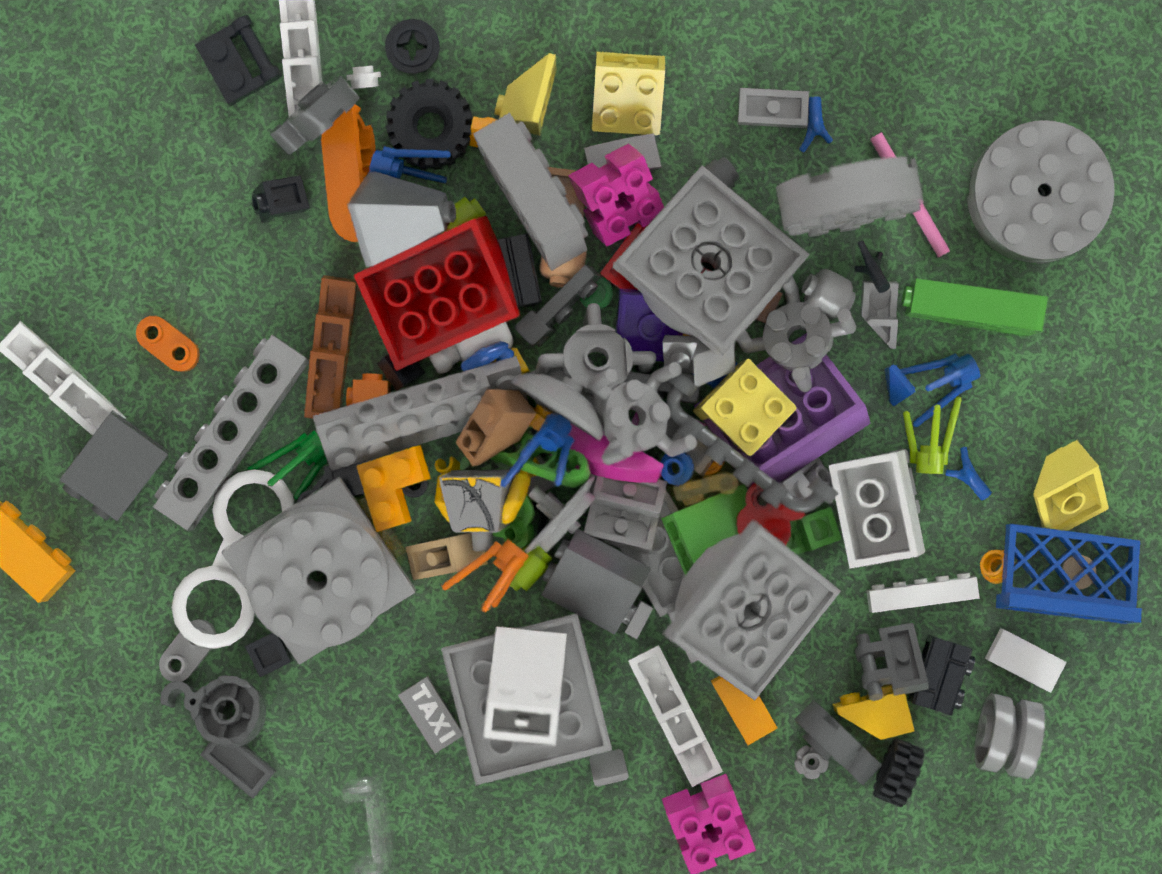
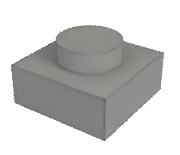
[622,600,653,639]

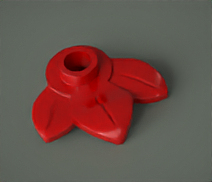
[737,483,805,546]

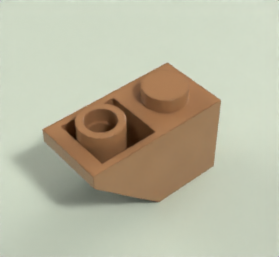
[456,389,536,466]

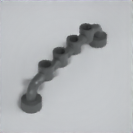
[666,373,838,512]

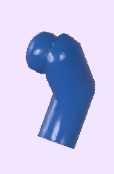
[461,341,514,371]

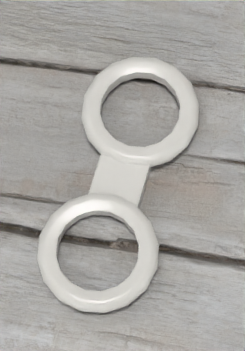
[171,469,295,649]

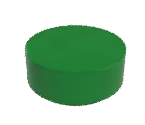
[580,277,613,310]

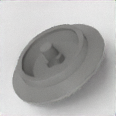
[524,475,596,553]

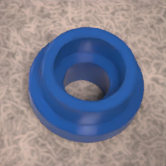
[660,452,694,485]

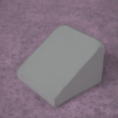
[589,749,629,787]

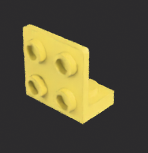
[592,52,665,135]
[693,358,796,456]

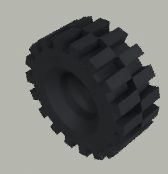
[386,79,473,170]

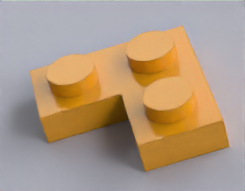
[356,445,431,532]

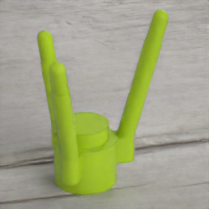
[903,396,962,474]

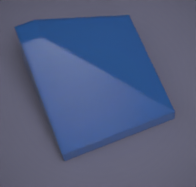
[884,364,915,407]

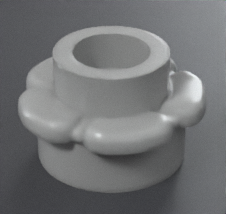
[794,745,829,779]

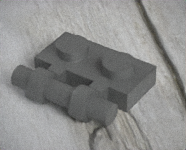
[855,623,929,701]

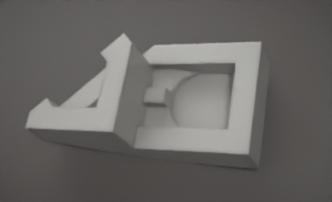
[861,280,899,349]

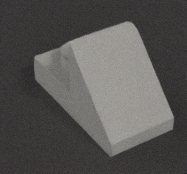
[663,335,736,386]

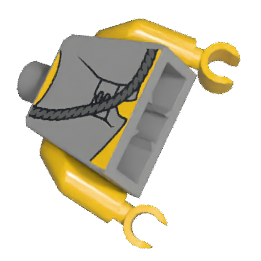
[434,456,540,551]

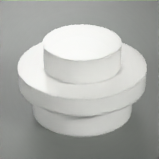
[346,65,381,89]

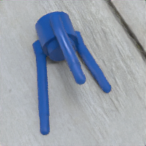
[369,146,451,183]
[900,353,980,427]
[500,414,575,487]

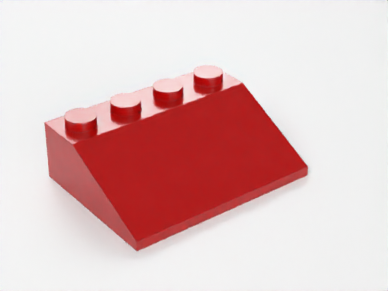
[353,216,520,371]

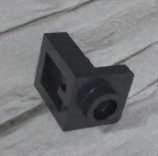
[252,175,310,223]

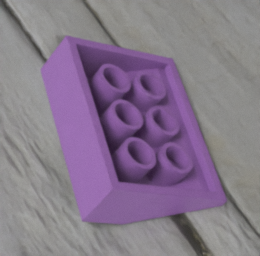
[694,333,871,495]

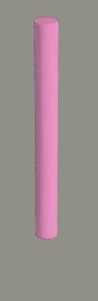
[870,132,950,258]

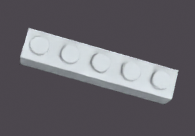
[866,573,980,613]

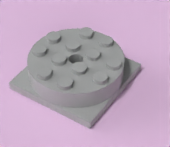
[613,166,810,358]
[221,476,416,665]
[663,520,841,701]
[441,613,612,785]

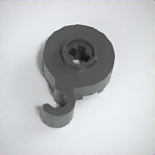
[270,75,360,155]
[160,676,266,748]
[794,699,882,785]

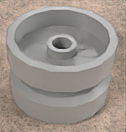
[975,693,1045,779]

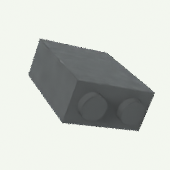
[60,410,169,521]
[541,529,651,635]

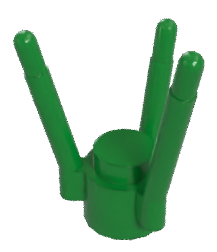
[247,430,328,500]

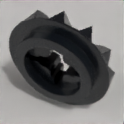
[385,19,440,75]

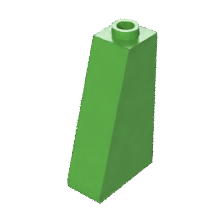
[901,278,1048,337]

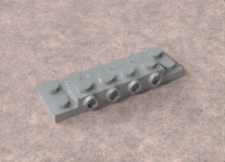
[313,356,528,471]

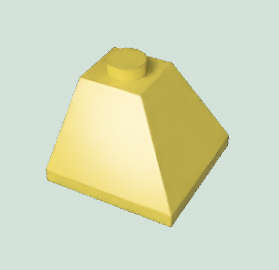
[495,53,557,135]
[1033,440,1109,540]

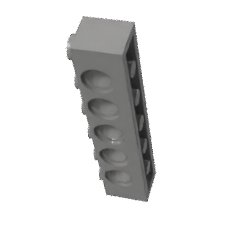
[153,335,309,531]

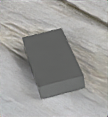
[200,742,277,799]

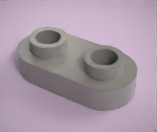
[159,619,217,682]

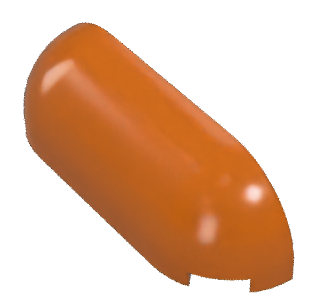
[321,104,376,242]

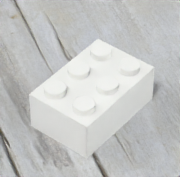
[829,450,925,568]

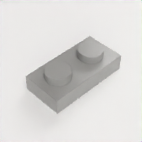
[737,88,809,128]

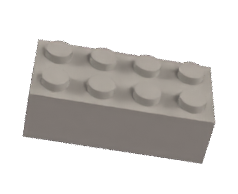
[473,113,588,271]

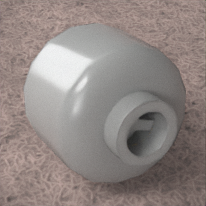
[802,269,856,320]

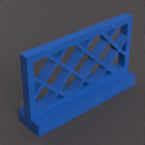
[996,524,1142,624]

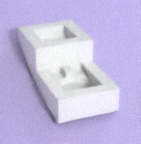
[985,628,1067,693]

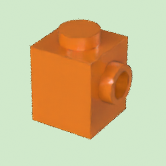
[346,374,391,406]

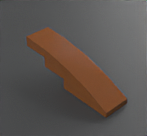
[304,275,357,419]

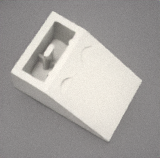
[483,627,567,745]

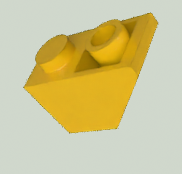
[832,684,915,740]

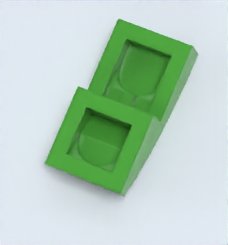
[786,507,842,555]

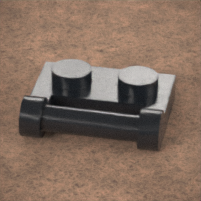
[195,15,282,106]

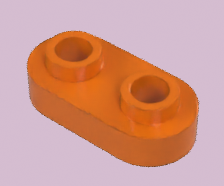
[136,316,200,372]

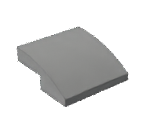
[584,476,667,554]

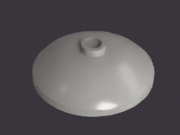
[511,374,603,441]

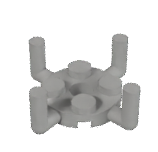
[736,276,856,392]
[535,303,656,425]
[587,362,697,465]

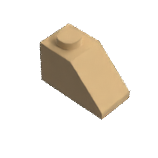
[406,532,488,580]

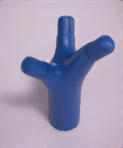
[799,97,833,152]
[945,447,992,501]

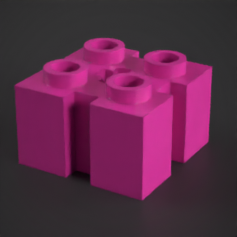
[568,143,664,247]
[662,774,756,874]

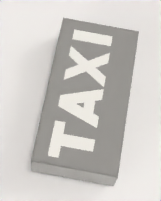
[398,676,463,753]

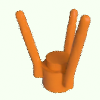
[442,539,529,612]

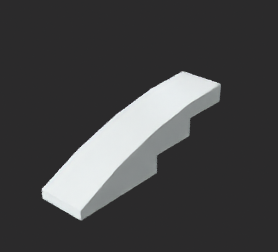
[279,0,322,117]
[0,321,126,435]
[628,645,723,787]

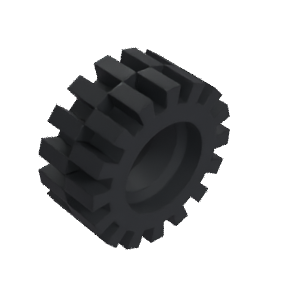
[873,738,924,807]

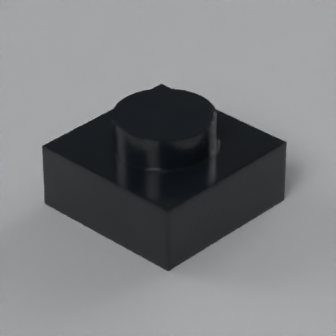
[377,354,425,391]
[245,633,293,677]

